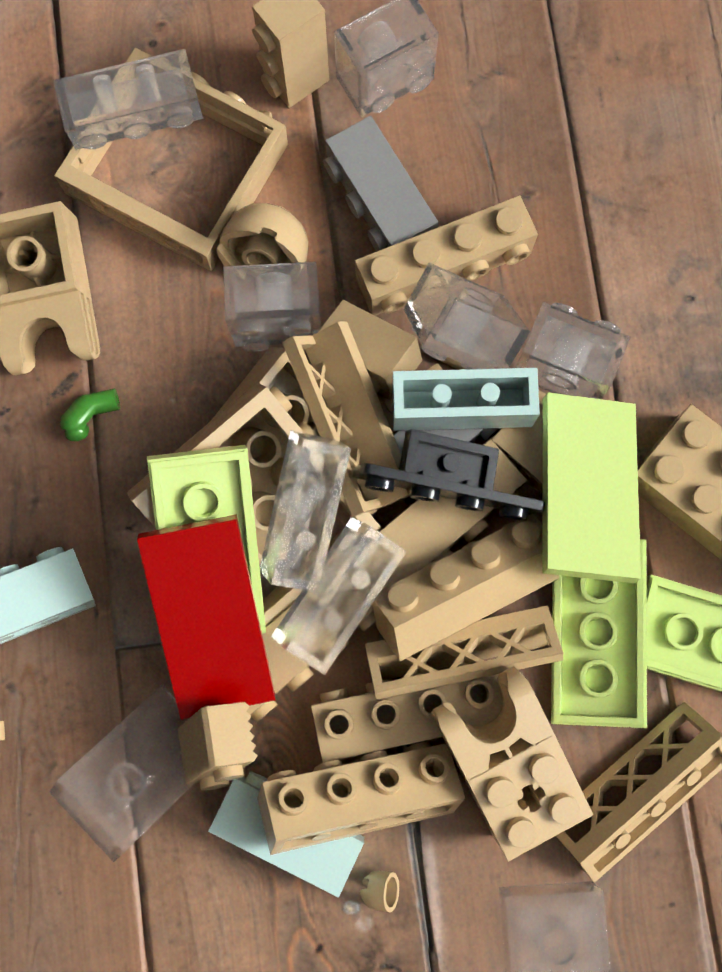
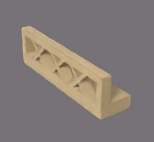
[282,321,411,517]
[365,605,564,700]
[555,702,722,883]

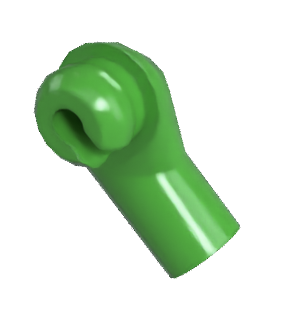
[60,388,120,441]

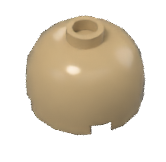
[217,203,308,290]

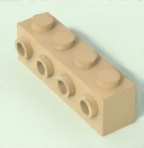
[355,195,538,316]
[371,513,559,661]
[311,658,503,763]
[257,741,465,855]

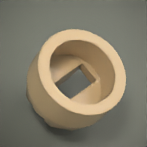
[360,871,399,912]

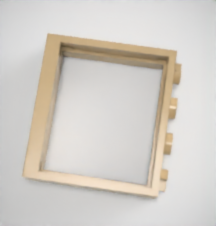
[54,48,288,272]
[127,382,381,627]

